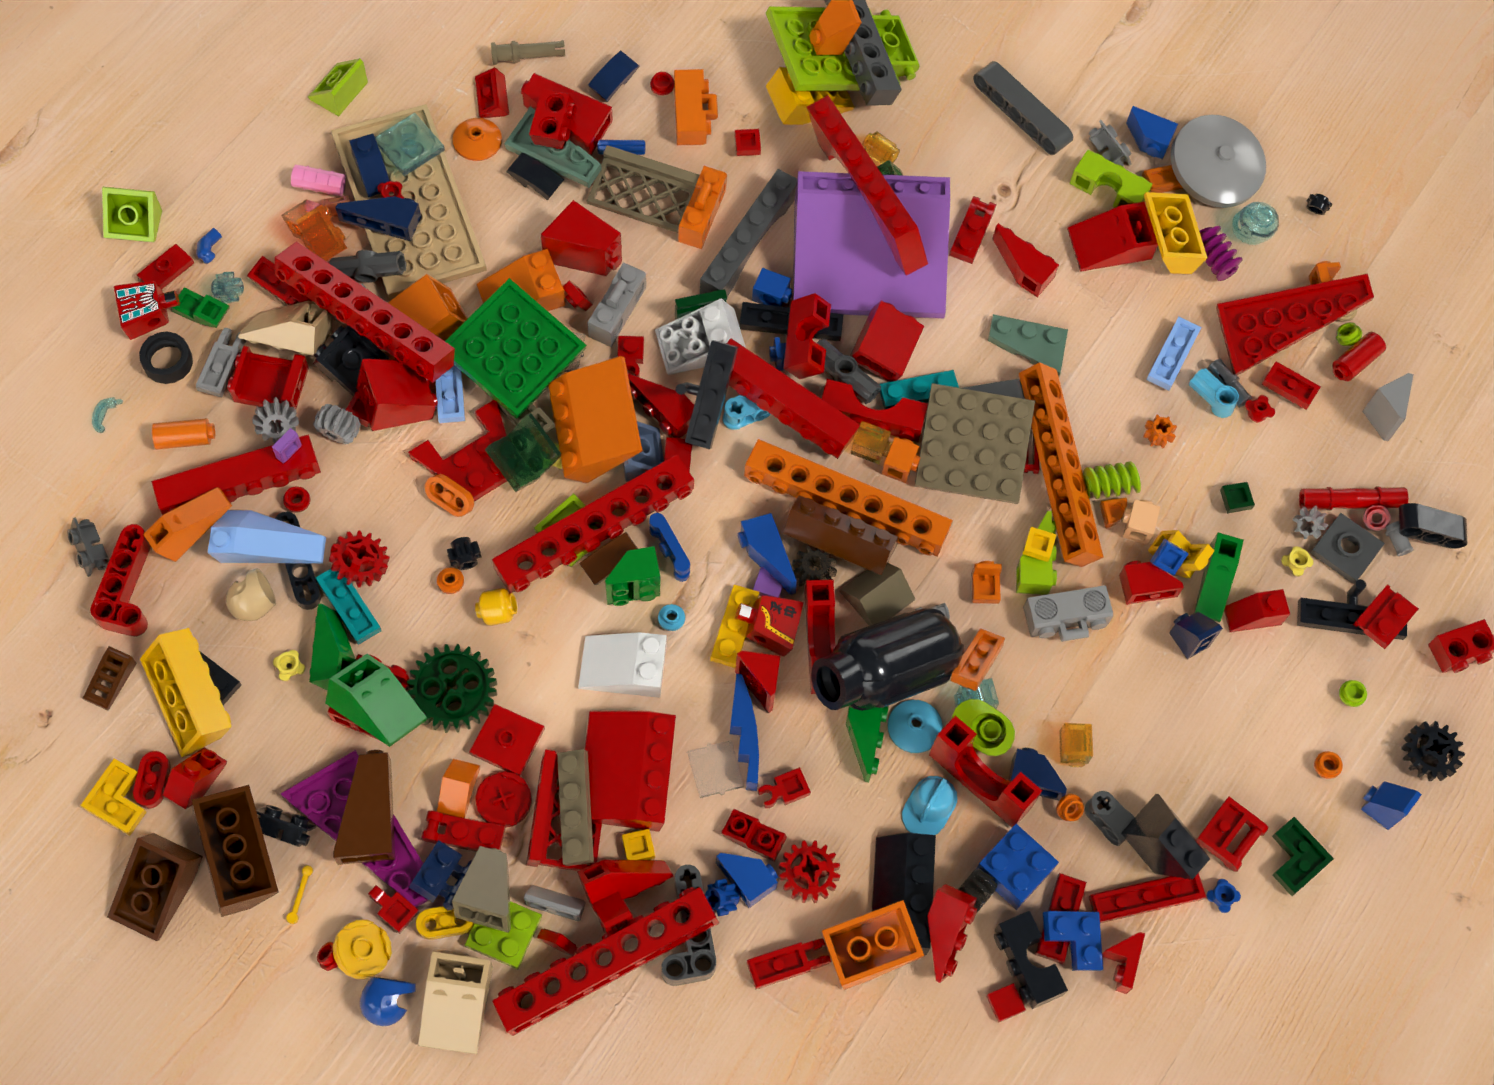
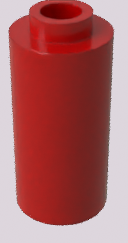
[1332,332,1386,382]

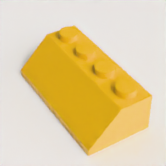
[140,628,232,757]

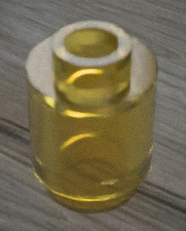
[862,131,900,166]

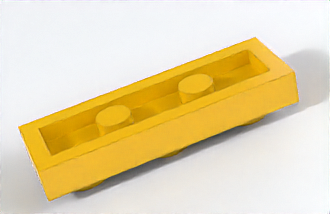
[710,585,759,668]

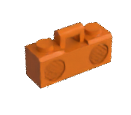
[674,69,718,145]
[678,166,727,249]

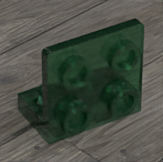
[485,413,561,492]

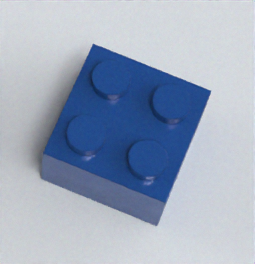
[974,824,1059,910]

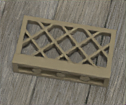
[587,145,700,233]

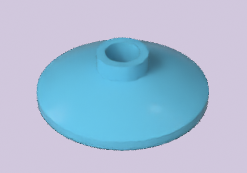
[888,700,943,753]

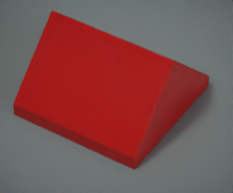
[735,651,780,713]

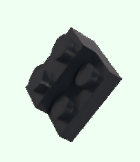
[313,325,389,396]

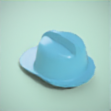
[902,776,958,835]

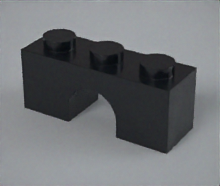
[994,911,1068,1009]

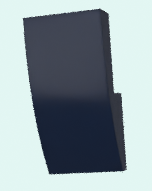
[588,50,640,102]

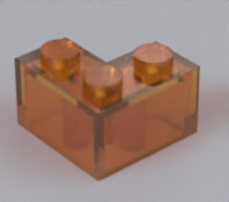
[281,199,347,261]

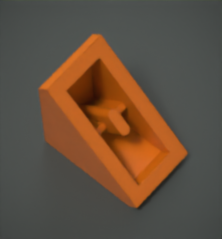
[437,759,480,818]

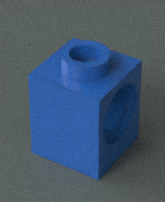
[752,268,793,307]

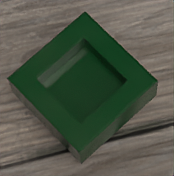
[1220,482,1255,514]

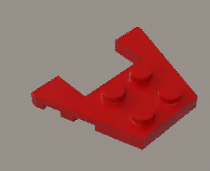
[408,400,518,502]

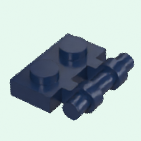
[409,840,472,911]

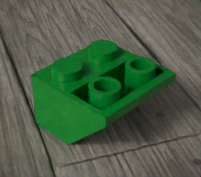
[605,546,660,606]

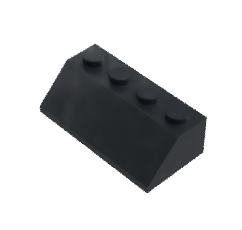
[872,833,936,955]

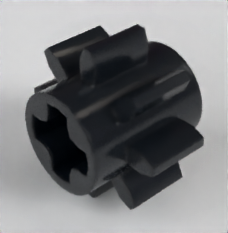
[447,537,482,570]

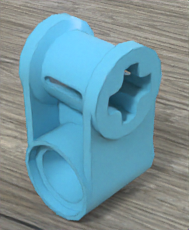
[723,395,771,430]

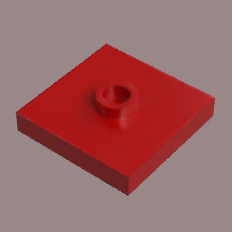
[469,704,545,777]

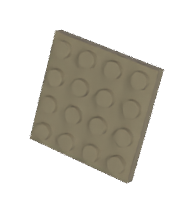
[914,383,1035,504]

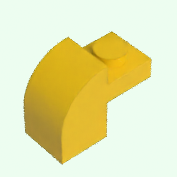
[1148,530,1214,578]

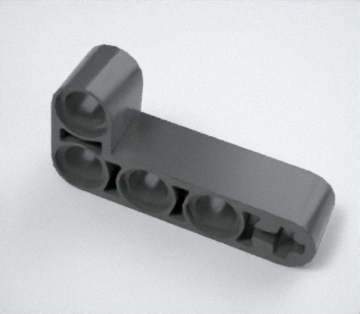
[662,865,716,986]

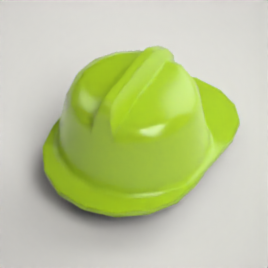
[952,699,1015,756]

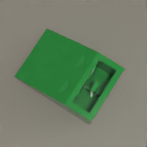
[325,654,427,747]

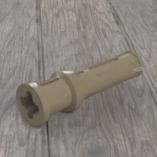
[491,40,565,65]

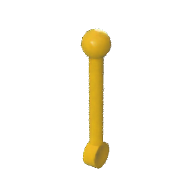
[286,865,313,924]

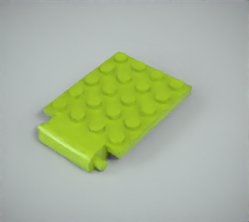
[766,6,920,91]

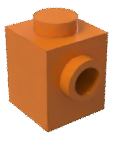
[882,437,921,483]

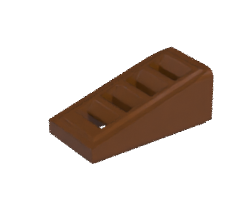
[83,646,137,711]

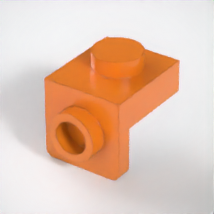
[971,561,1002,604]

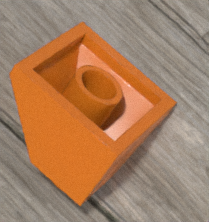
[809,0,862,55]

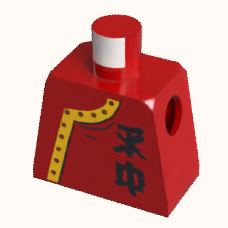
[735,595,804,657]

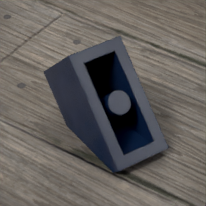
[349,133,389,197]
[1170,611,1223,659]
[1008,748,1067,801]

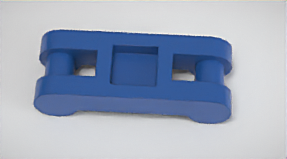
[649,513,690,582]

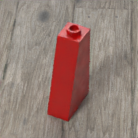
[521,73,613,156]

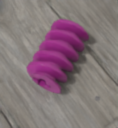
[1199,226,1243,281]

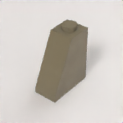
[452,846,511,933]

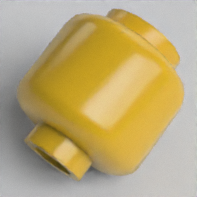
[475,588,517,626]

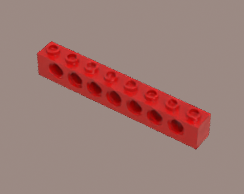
[275,241,455,383]
[492,454,694,593]
[492,887,719,1036]

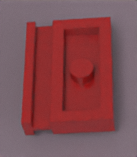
[1353,584,1419,649]

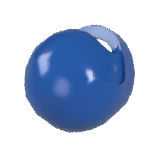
[360,977,416,1026]

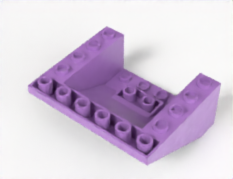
[793,171,950,318]

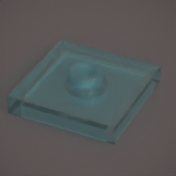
[375,112,445,176]

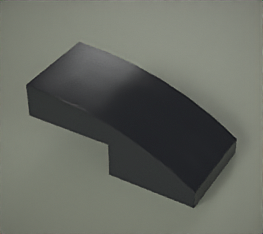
[506,153,564,200]

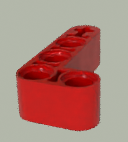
[90,524,151,637]

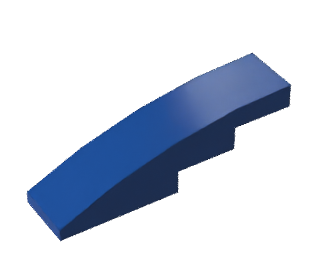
[730,673,759,791]

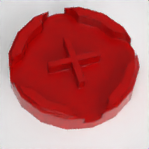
[475,771,532,828]

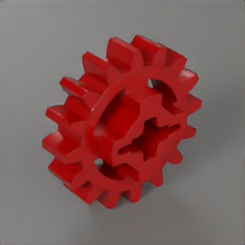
[329,530,390,588]
[779,840,840,903]

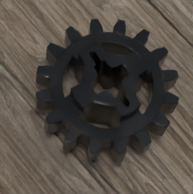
[1401,721,1465,781]

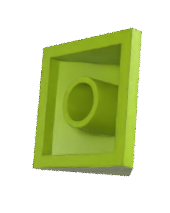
[308,58,368,116]
[102,187,162,242]

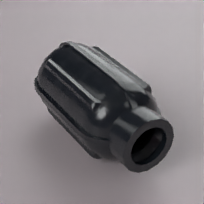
[811,607,964,711]

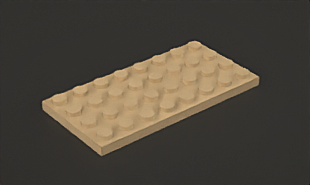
[331,104,487,299]

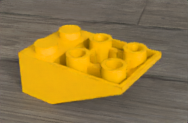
[766,67,855,125]

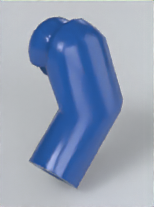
[196,228,222,264]

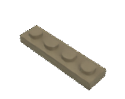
[557,749,594,866]

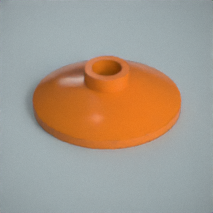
[452,118,502,161]

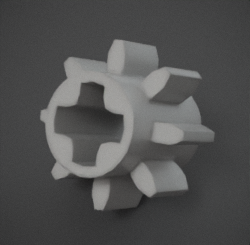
[1293,506,1328,539]

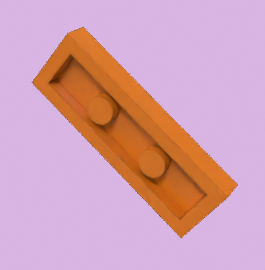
[950,628,1005,691]

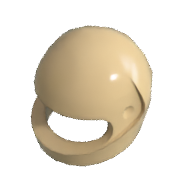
[226,568,276,621]

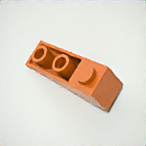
[143,487,232,562]

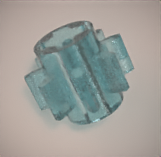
[211,271,244,304]

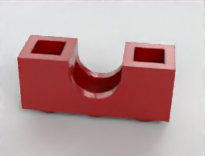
[783,293,831,379]

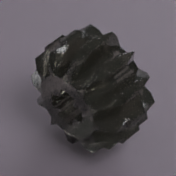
[792,545,837,587]
[958,868,997,912]

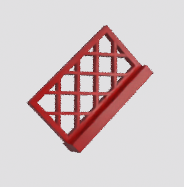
[526,749,602,871]

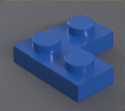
[1043,911,1103,971]

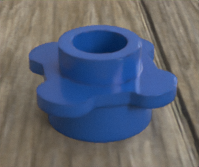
[1206,879,1241,913]

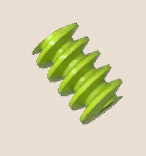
[1083,461,1141,499]

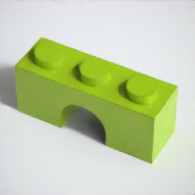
[1070,150,1153,208]

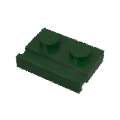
[675,289,727,320]

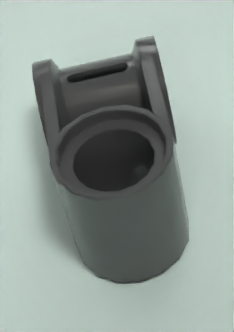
[1084,791,1135,846]

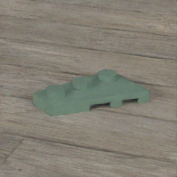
[988,314,1068,377]

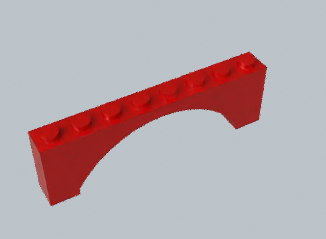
[806,95,928,276]

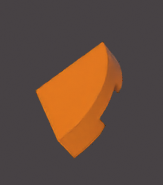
[1099,497,1127,528]

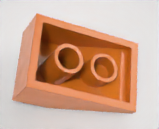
[477,249,565,311]
[822,900,924,990]

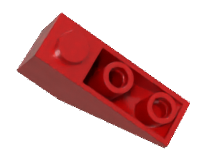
[992,223,1059,298]
[628,374,694,438]
[577,860,674,912]
[928,884,977,983]

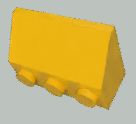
[1144,192,1207,274]

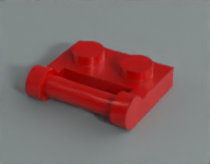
[1196,796,1268,872]

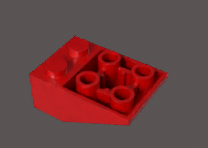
[1067,202,1158,272]

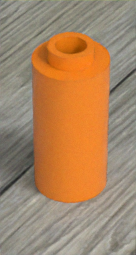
[152,418,216,450]

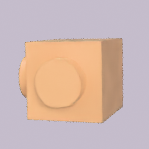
[1122,499,1160,545]

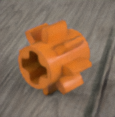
[1143,414,1177,449]

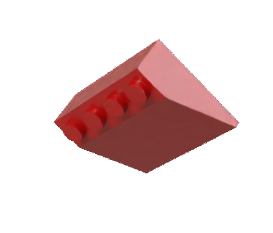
[585,711,676,832]

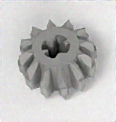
[252,397,299,443]
[313,404,361,444]

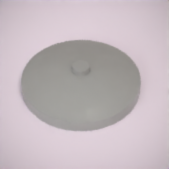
[1171,115,1266,208]

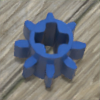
[705,879,740,916]

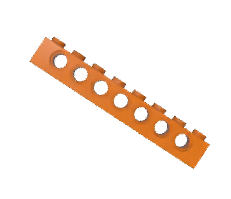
[1019,362,1104,567]
[744,439,953,557]

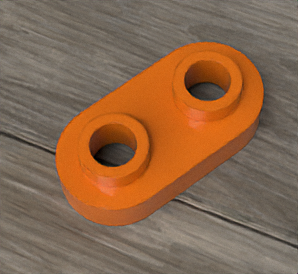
[425,474,474,517]

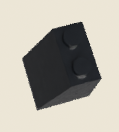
[1121,794,1210,880]

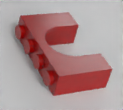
[929,715,1042,827]

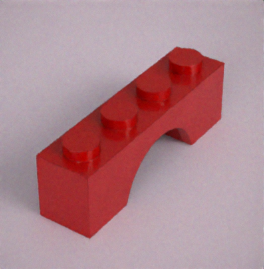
[822,379,928,442]
[804,580,836,694]

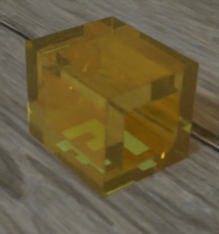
[851,421,892,465]
[1059,723,1093,767]

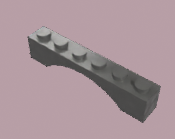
[700,169,797,297]

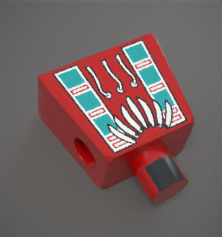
[114,281,180,340]

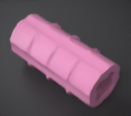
[291,164,346,196]

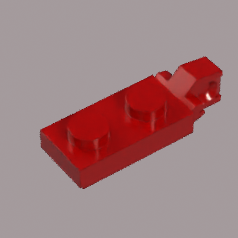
[247,256,312,305]

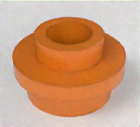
[437,567,464,594]
[1314,751,1343,779]
[1056,794,1084,821]

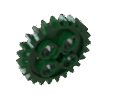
[407,644,497,733]

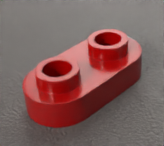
[133,751,171,809]

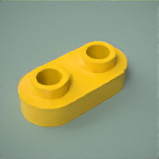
[416,906,474,940]

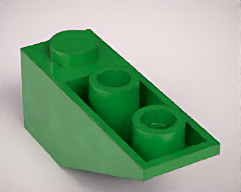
[1194,532,1244,623]
[309,603,356,690]
[846,706,889,783]

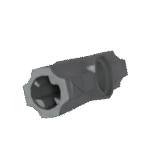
[328,250,407,282]
[817,339,881,404]

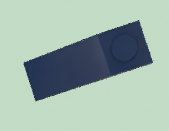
[336,196,421,242]

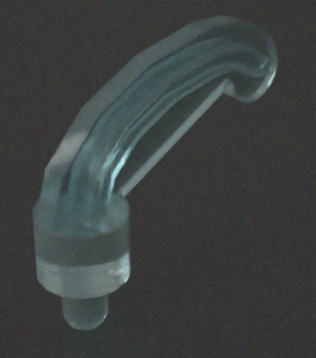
[92,397,123,433]

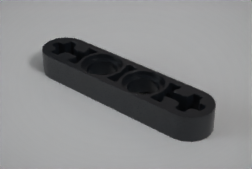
[275,511,321,610]

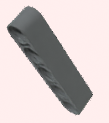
[973,61,1073,155]

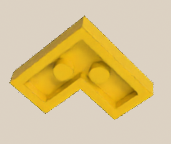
[80,758,147,836]

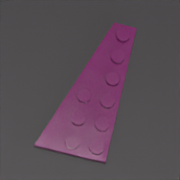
[280,750,428,908]

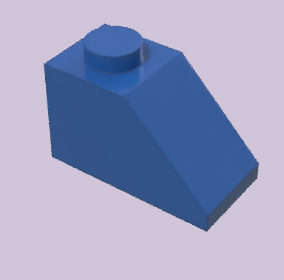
[1126,106,1178,160]
[1361,781,1422,830]
[716,853,778,908]

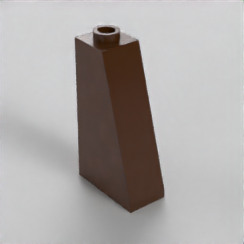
[333,750,395,865]

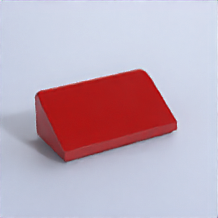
[475,67,509,118]

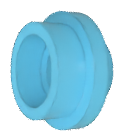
[658,604,685,631]

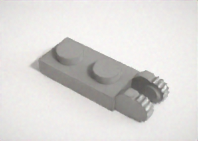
[196,328,246,397]

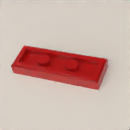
[1035,873,1087,964]

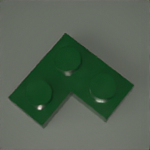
[1272,817,1334,896]

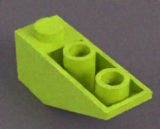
[1016,511,1057,595]

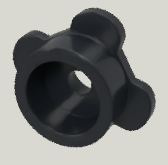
[1307,194,1333,215]

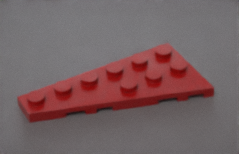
[1216,274,1374,375]

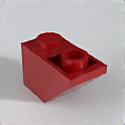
[163,747,227,810]

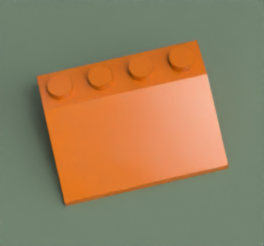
[548,356,642,483]

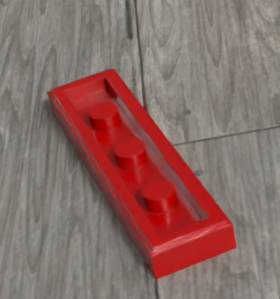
[1089,873,1206,923]

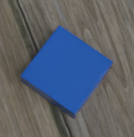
[1150,539,1189,576]

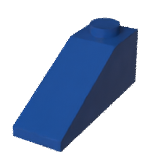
[737,513,797,595]

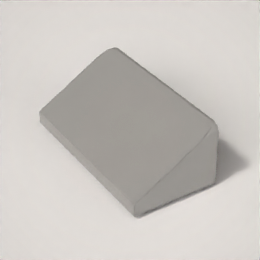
[524,885,586,921]

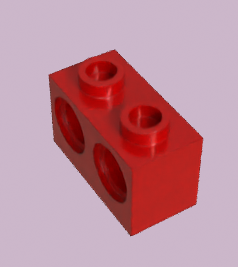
[529,89,577,150]
[1428,619,1494,673]

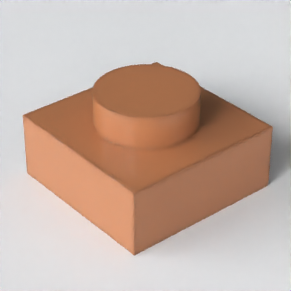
[324,195,350,217]

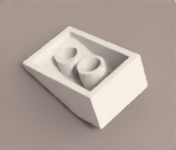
[578,632,667,698]

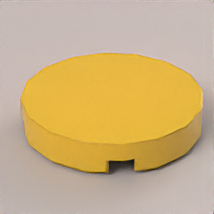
[333,920,392,979]

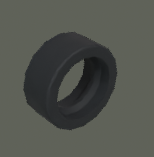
[139,331,193,384]

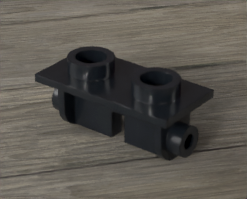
[256,805,316,847]

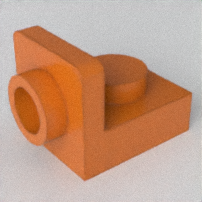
[1309,261,1341,285]

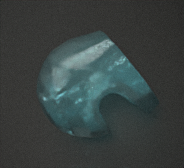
[1232,202,1279,245]

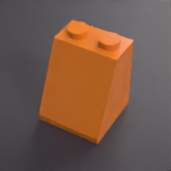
[388,274,468,341]

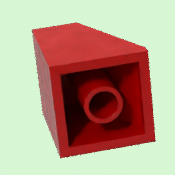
[541,200,622,276]
[357,359,438,431]

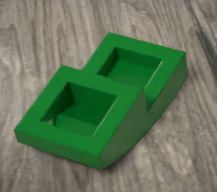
[171,287,230,328]

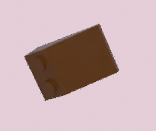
[107,833,203,941]

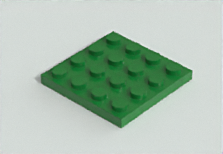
[445,278,587,419]

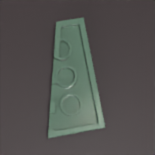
[504,106,602,188]

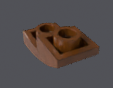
[579,532,638,585]

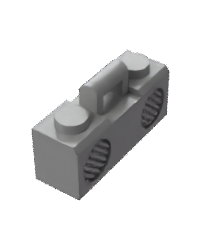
[588,262,646,347]
[1023,585,1113,642]

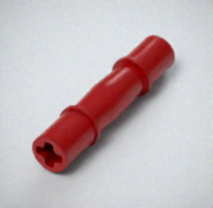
[1299,486,1409,511]

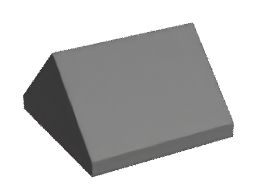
[1362,373,1414,441]

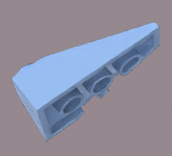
[208,510,326,564]

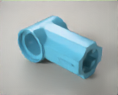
[1189,368,1239,418]

